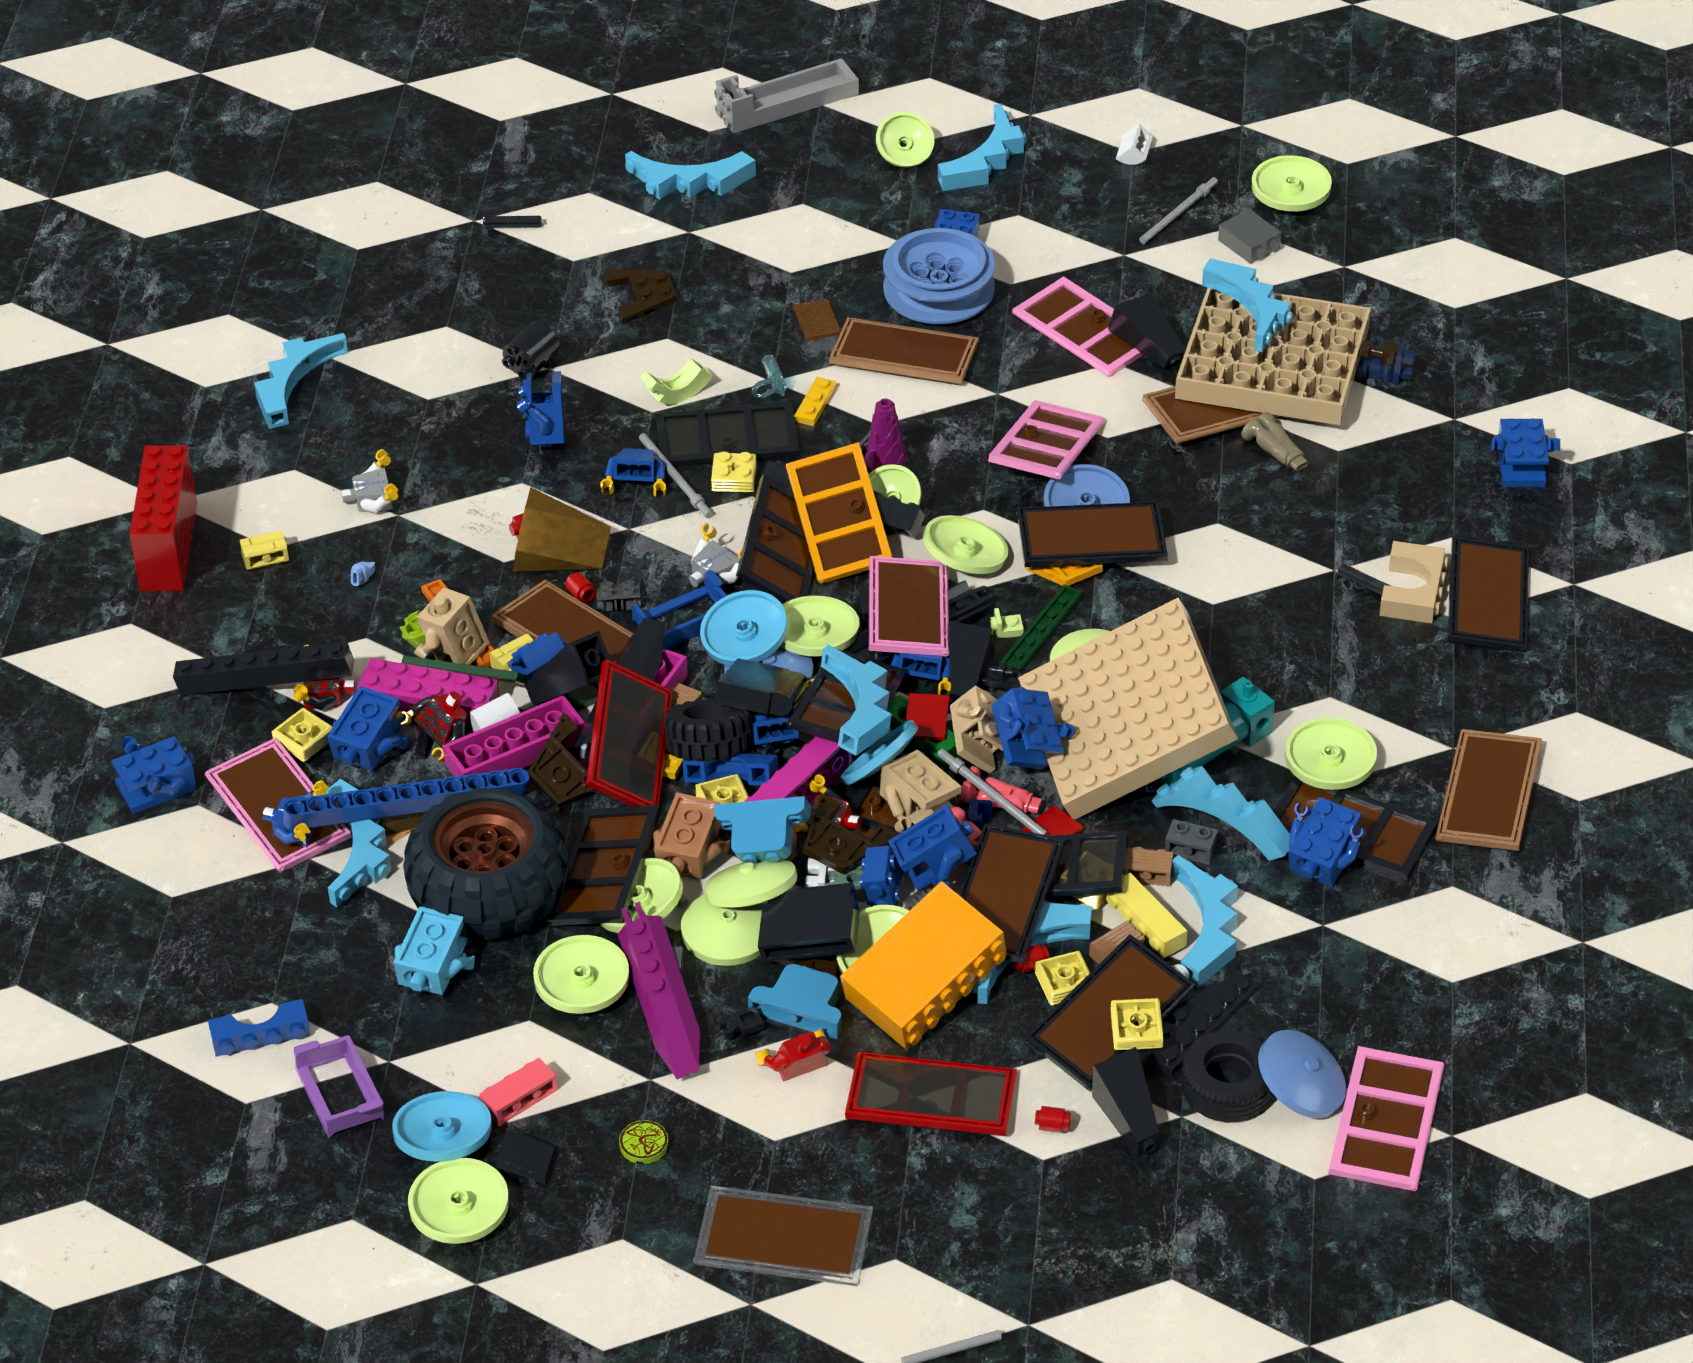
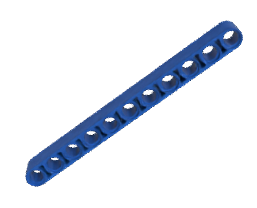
[282,768,529,830]

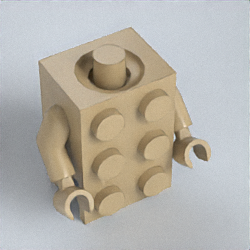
[414,587,490,665]
[950,685,1003,774]
[880,750,961,833]

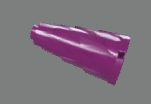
[865,398,907,473]

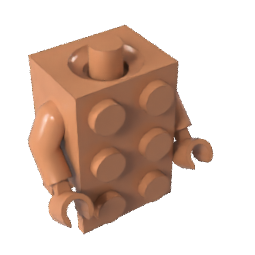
[653,792,731,879]

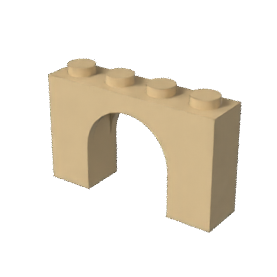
[1380,541,1448,623]

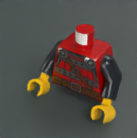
[293,645,355,711]
[396,691,467,763]
[792,774,862,838]

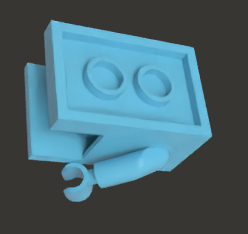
[393,906,475,995]

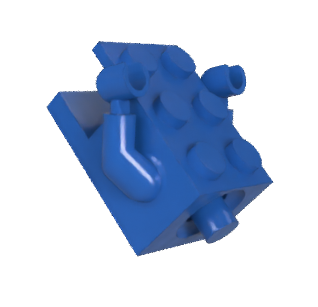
[517,371,565,447]
[1490,418,1560,487]
[327,685,409,771]
[991,687,1075,769]
[111,736,197,814]
[1288,797,1366,887]
[888,804,977,891]

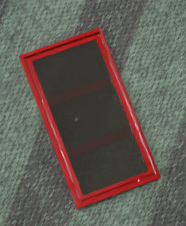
[586,659,673,807]
[845,1052,1018,1136]

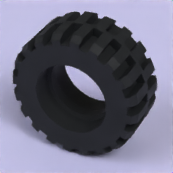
[664,698,752,762]

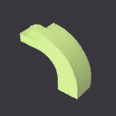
[641,358,713,404]

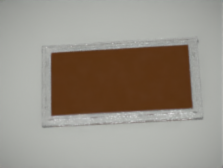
[693,1185,873,1287]

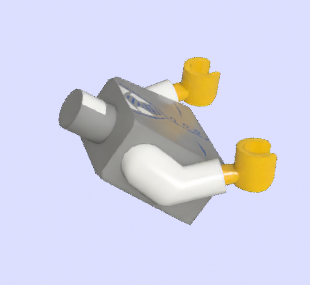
[341,449,398,513]
[689,523,743,587]

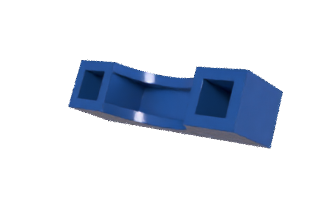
[682,753,779,786]
[208,999,311,1057]

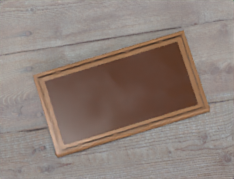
[829,317,979,384]
[1142,386,1279,444]
[492,580,633,687]
[1435,729,1542,851]

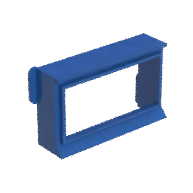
[632,570,727,649]

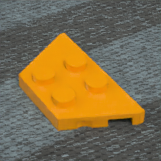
[1026,564,1103,586]

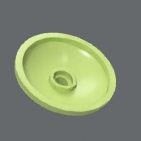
[876,112,934,168]
[869,464,922,505]

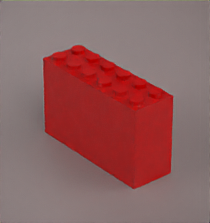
[129,445,197,591]

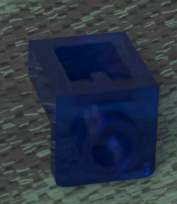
[968,799,993,826]

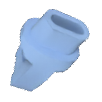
[351,562,375,586]

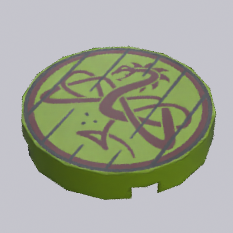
[619,1120,668,1164]

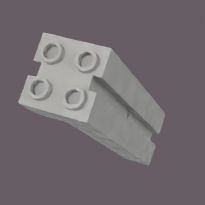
[714,58,859,133]

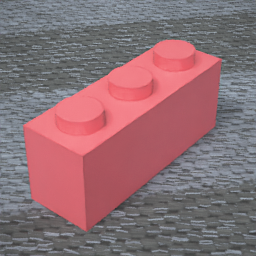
[480,1058,558,1127]

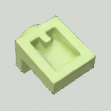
[990,608,1024,639]

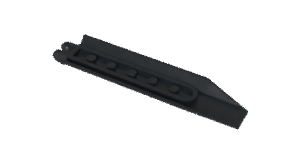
[843,580,997,662]
[574,618,665,758]

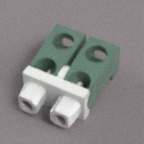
[805,858,866,902]

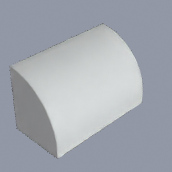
[1116,124,1153,165]
[470,693,520,732]

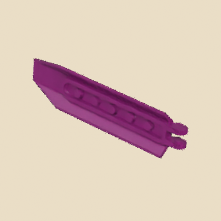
[618,901,701,1080]

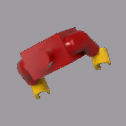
[755,1028,832,1082]

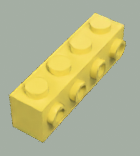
[1106,873,1187,958]

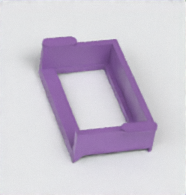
[294,1035,384,1138]

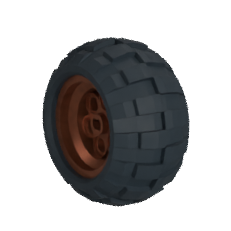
[403,787,568,940]

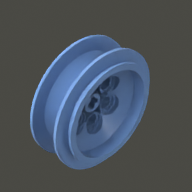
[883,228,995,324]

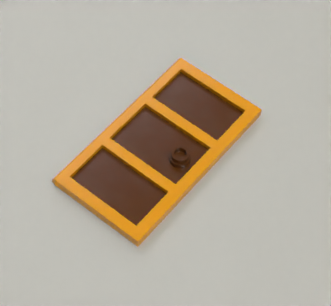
[786,442,892,584]

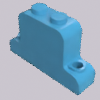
[714,796,811,864]
[748,964,842,1040]

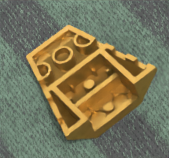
[513,487,611,572]

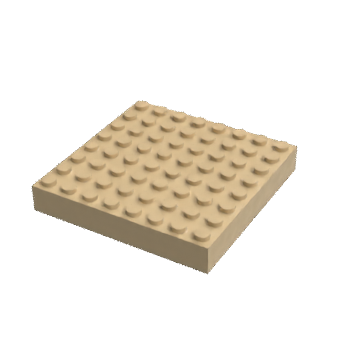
[1175,288,1371,425]
[1018,597,1238,820]

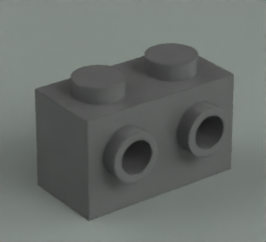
[1165,819,1218,865]

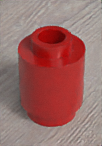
[565,572,596,603]
[1014,944,1050,973]
[1035,1106,1071,1133]

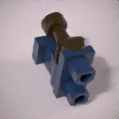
[1357,341,1415,385]

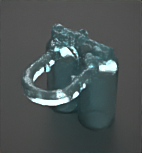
[752,355,787,398]

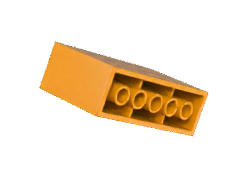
[840,881,1007,1050]

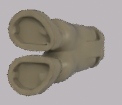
[1241,412,1309,472]

